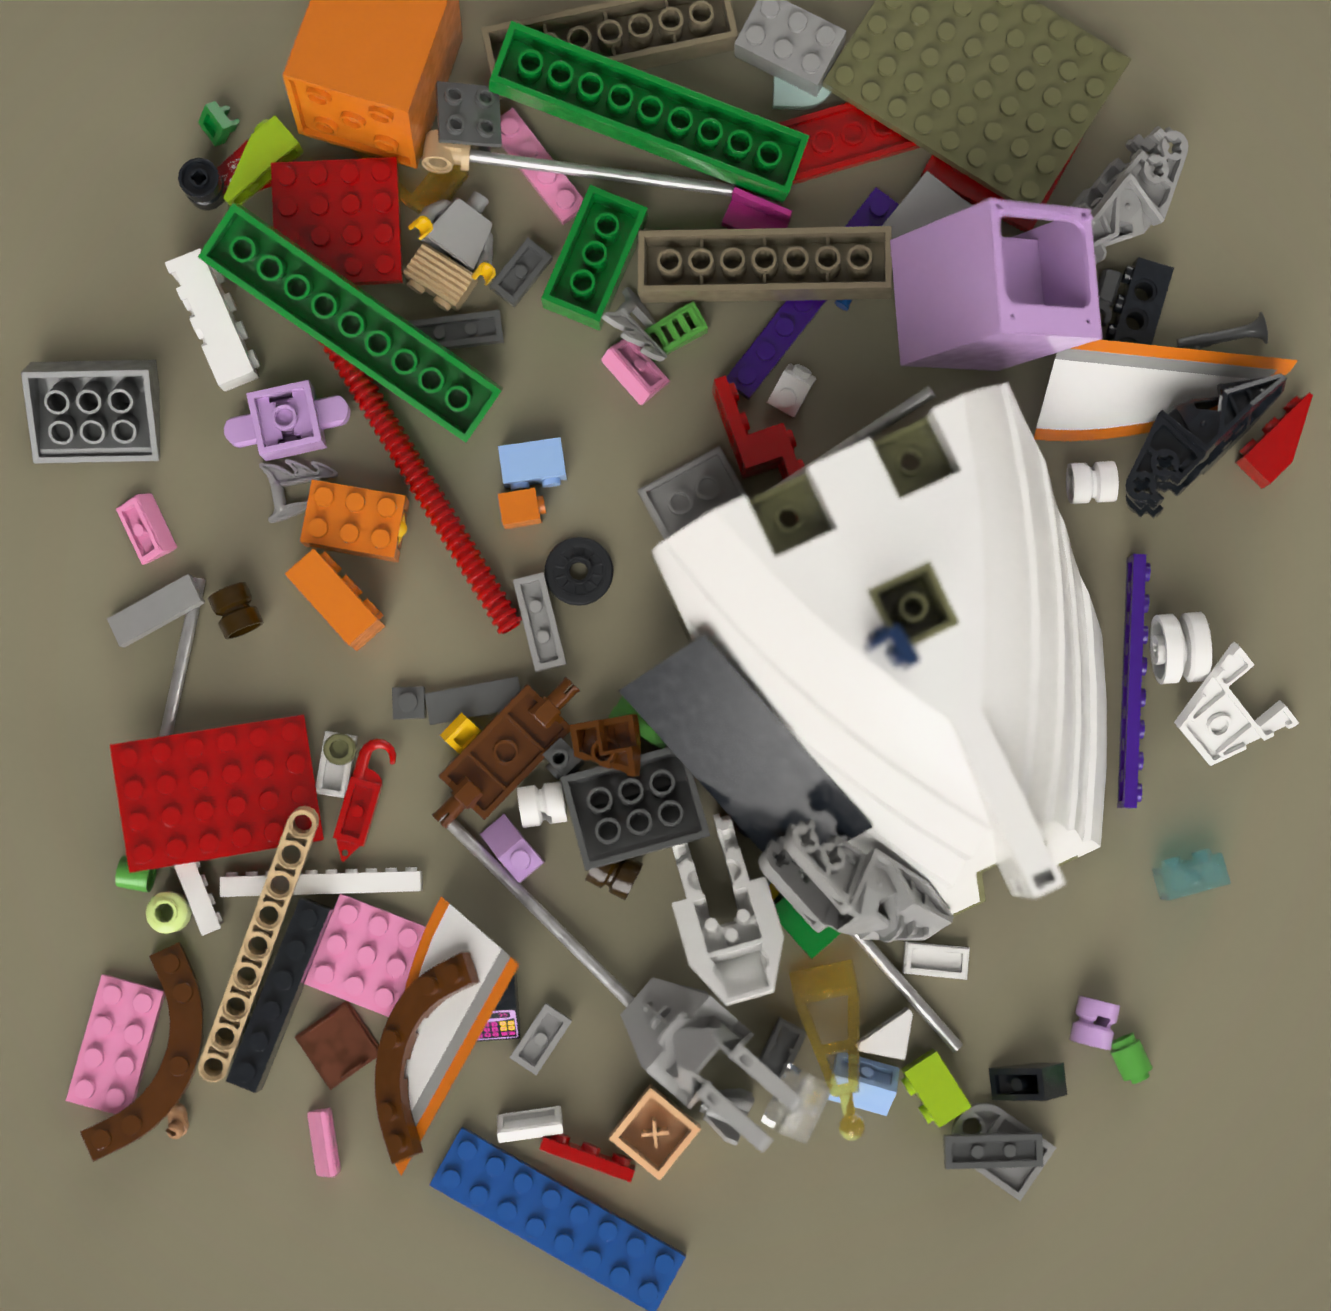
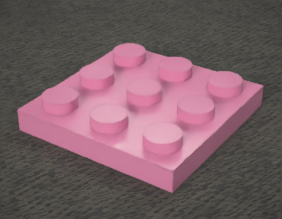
[304,893,426,1017]

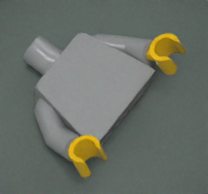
[408,191,496,286]

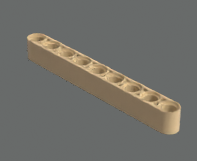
[198,806,319,1082]

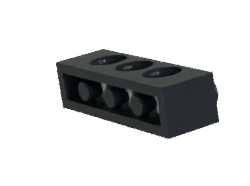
[1104,257,1174,345]

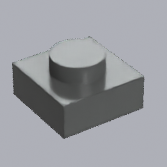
[392,686,426,720]

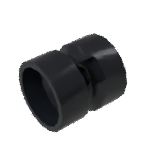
[178,158,227,211]

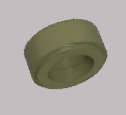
[323,733,357,765]

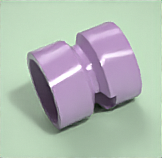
[1069,996,1120,1050]

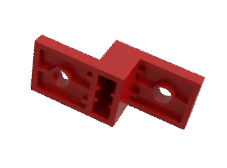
[712,375,805,522]

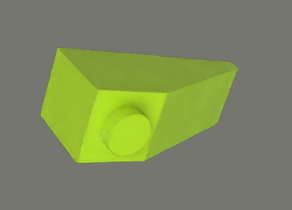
[224,115,304,207]

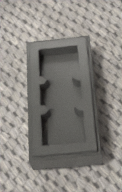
[758,1017,808,1082]

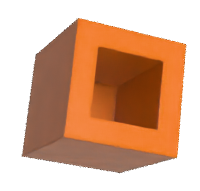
[498,488,546,530]

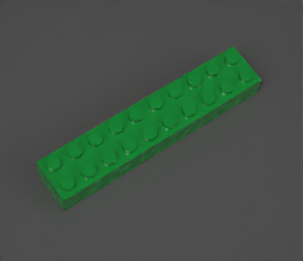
[489,21,809,203]
[198,203,503,443]

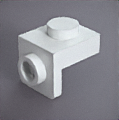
[767,364,816,417]

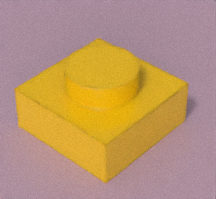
[440,712,481,753]

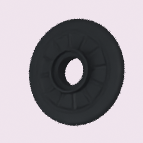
[544,537,613,606]

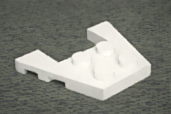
[1174,642,1299,766]

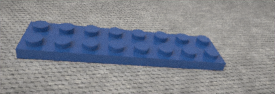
[429,1126,686,1311]

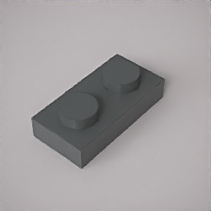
[489,238,553,308]

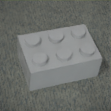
[734,0,846,97]

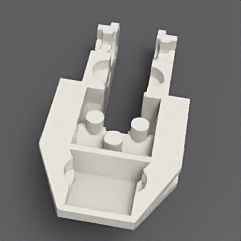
[672,813,784,1006]

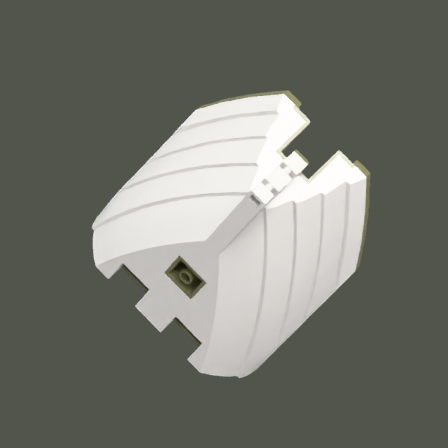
[651,382,1107,916]

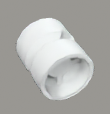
[1066,461,1119,504]
[517,781,568,828]

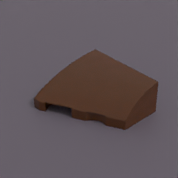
[570,714,641,777]

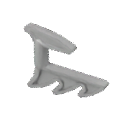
[601,287,667,362]
[259,459,338,523]

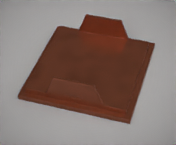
[295,1001,379,1090]

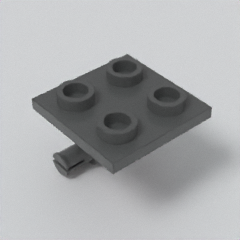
[436,81,502,152]

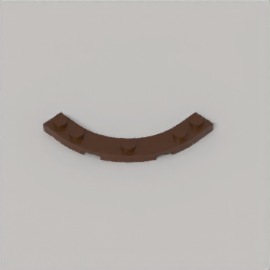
[80,942,204,1162]
[375,952,480,1164]

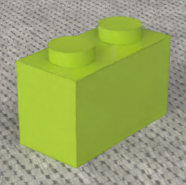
[901,1048,972,1128]

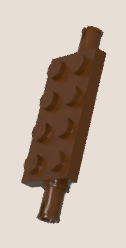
[432,676,580,829]

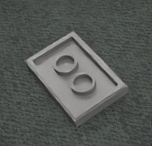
[637,446,749,540]

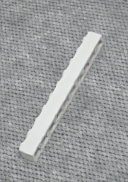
[174,861,223,936]
[220,867,423,897]

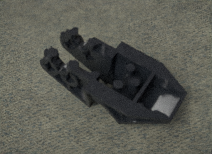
[1125,373,1287,519]

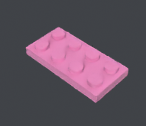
[66,974,165,1114]

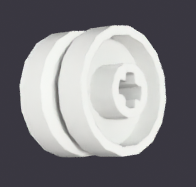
[1150,612,1212,684]

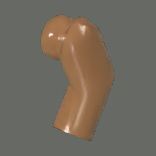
[166,1102,189,1139]

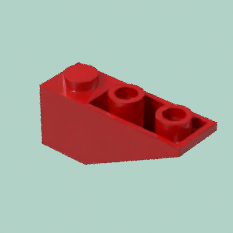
[1235,392,1313,489]

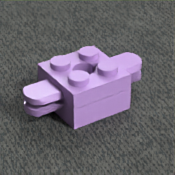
[224,380,351,461]

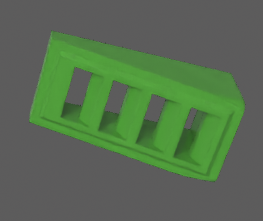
[644,301,708,362]

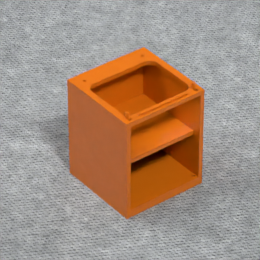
[283,0,463,169]

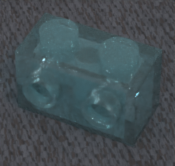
[1151,848,1231,901]

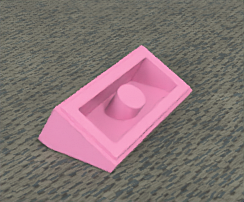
[601,339,670,405]
[116,493,177,565]
[307,1108,341,1177]

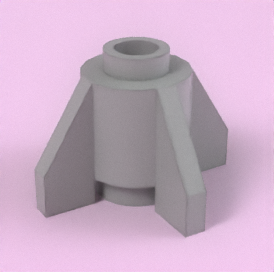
[699,1088,755,1146]

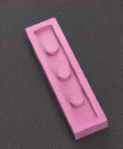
[500,107,583,225]

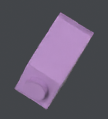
[480,814,545,883]

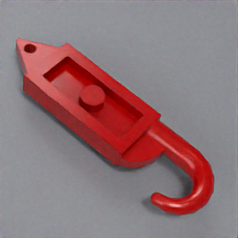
[333,738,397,862]

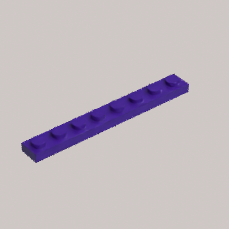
[726,187,899,400]
[1117,554,1151,809]

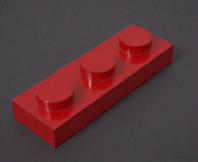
[539,1134,635,1183]

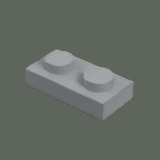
[509,1003,572,1075]

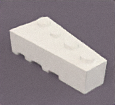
[165,248,260,392]

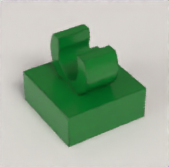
[198,101,240,147]

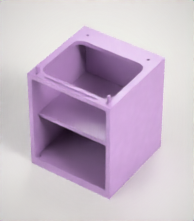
[890,199,1102,371]

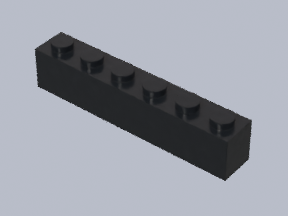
[226,897,334,1093]

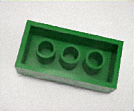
[541,185,648,331]

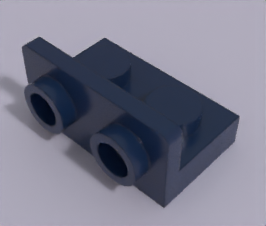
[864,623,921,671]

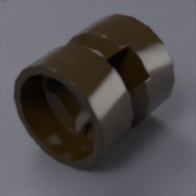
[208,582,264,639]
[585,858,643,900]

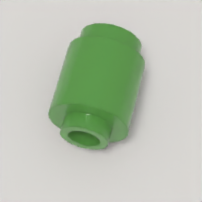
[1110,1033,1153,1084]

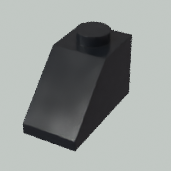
[989,1062,1068,1101]

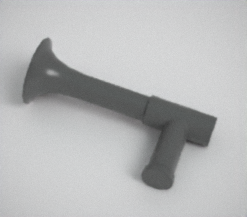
[1177,312,1268,350]

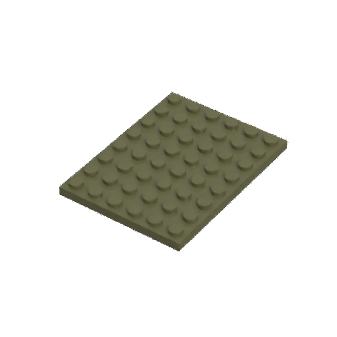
[822,0,1132,204]

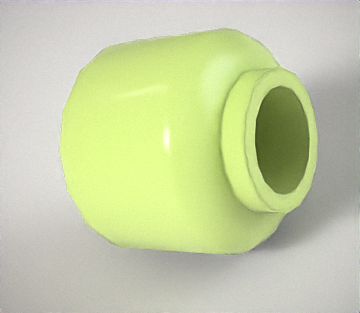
[146,891,192,934]

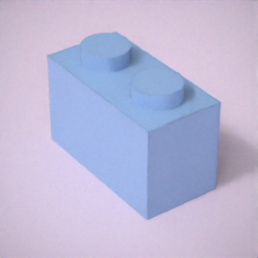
[498,437,567,491]

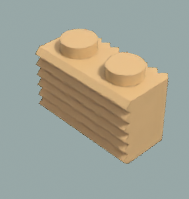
[403,242,478,312]

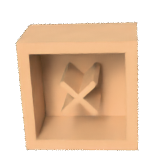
[609,1083,701,1181]

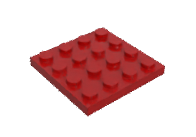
[271,157,403,285]

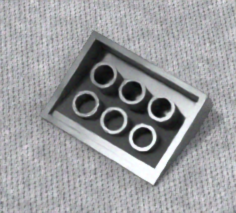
[21,360,160,463]
[560,747,710,871]

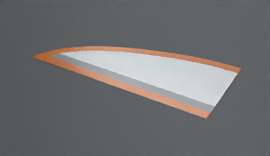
[1034,339,1298,441]
[395,896,520,1176]

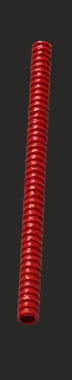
[318,341,522,634]

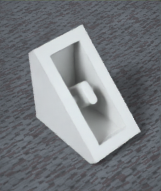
[853,1007,913,1060]

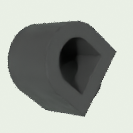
[543,737,585,780]

